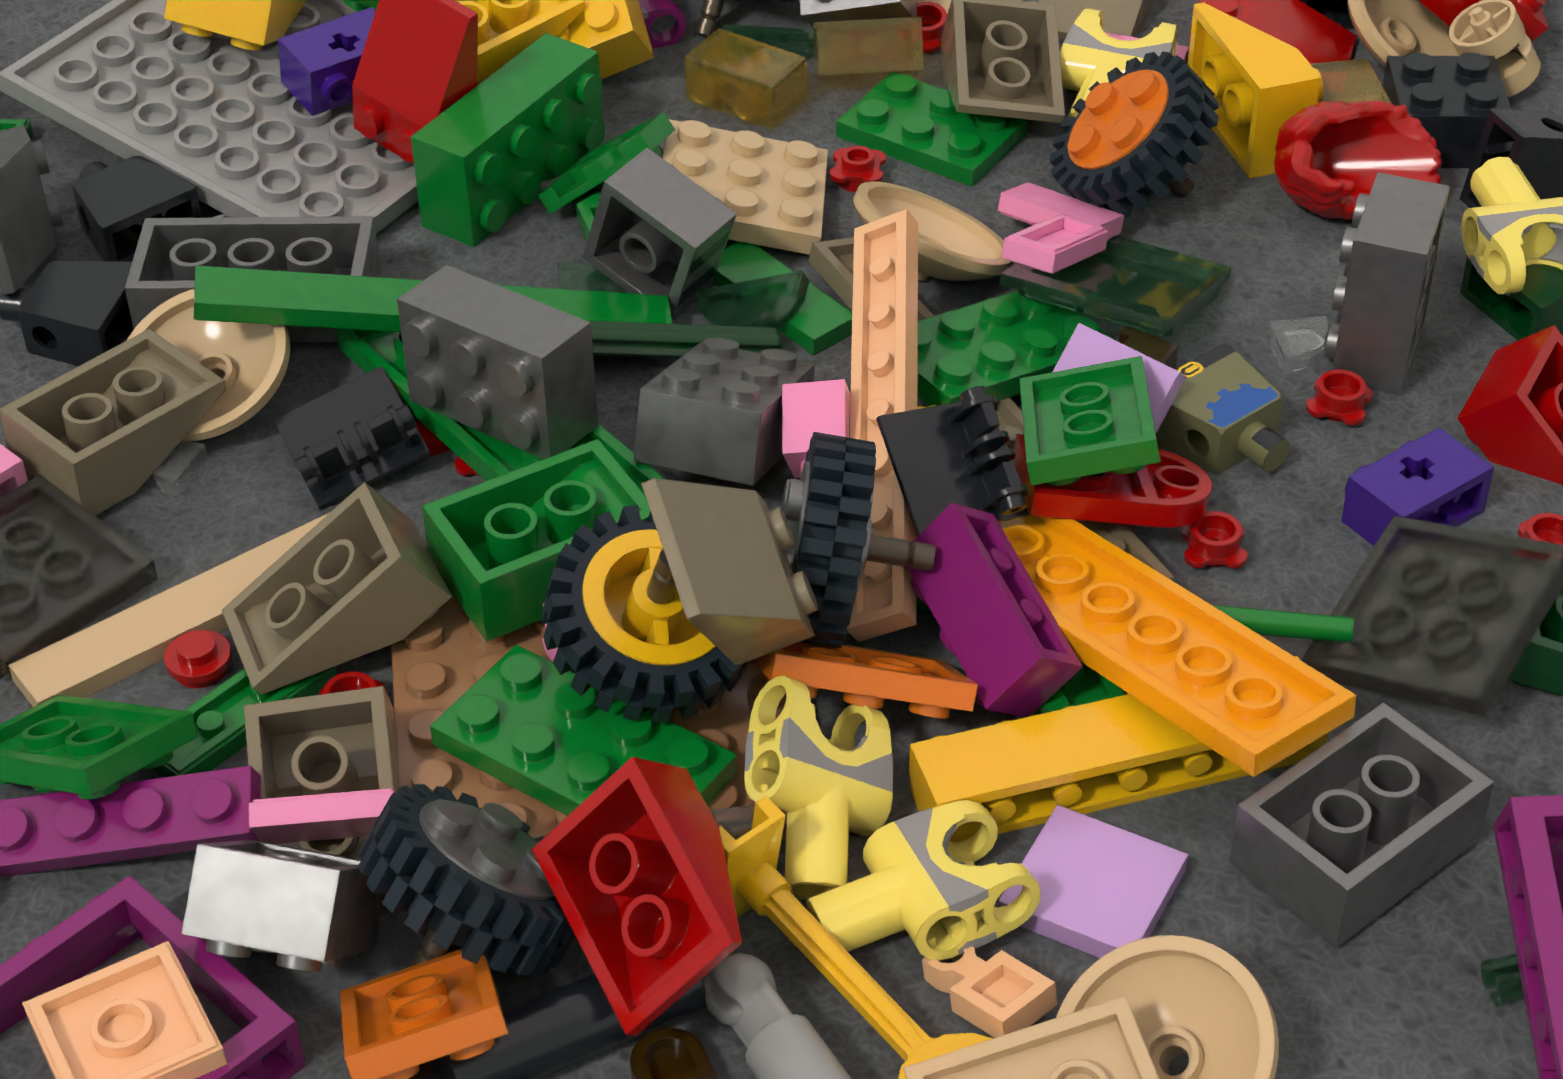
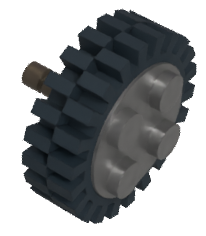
[781,432,936,649]
[358,784,575,976]

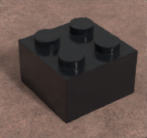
[1380,52,1511,168]

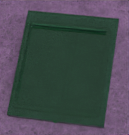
[999,235,1232,336]

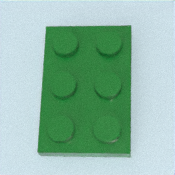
[836,71,1028,187]
[1019,356,1161,486]
[0,695,198,800]

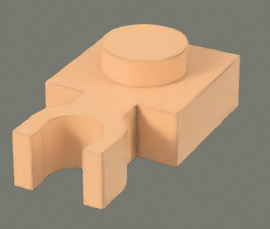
[922,946,1058,1038]

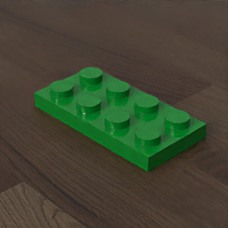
[917,284,1115,406]
[430,644,738,816]

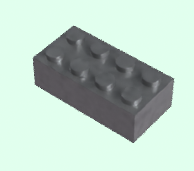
[125,216,381,342]

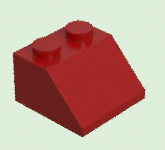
[1457,325,1563,485]

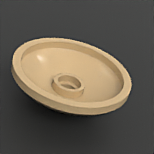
[1347,0,1458,68]
[853,182,1012,282]
[127,289,290,442]
[1056,935,1279,1079]

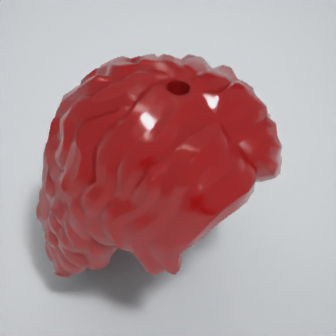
[1274,100,1442,221]

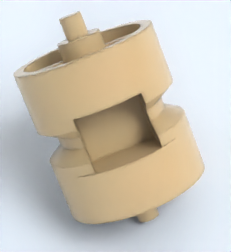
[1449,0,1541,98]

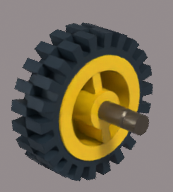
[542,505,748,723]

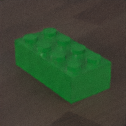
[411,33,605,247]

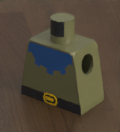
[1156,343,1290,474]

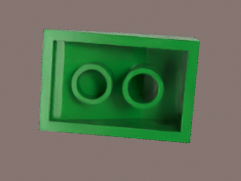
[422,439,650,642]

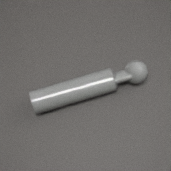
[704,953,852,1079]

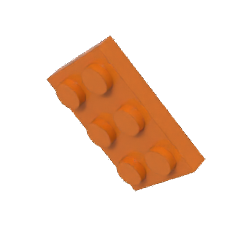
[751,642,978,718]
[340,949,508,1079]

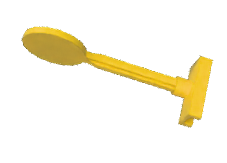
[719,796,992,1079]

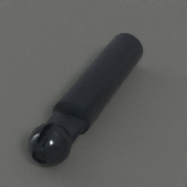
[351,973,706,1079]

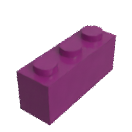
[906,502,1083,717]

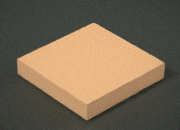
[22,941,227,1079]

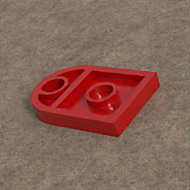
[1014,434,1212,527]

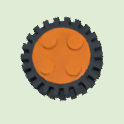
[1050,51,1219,218]

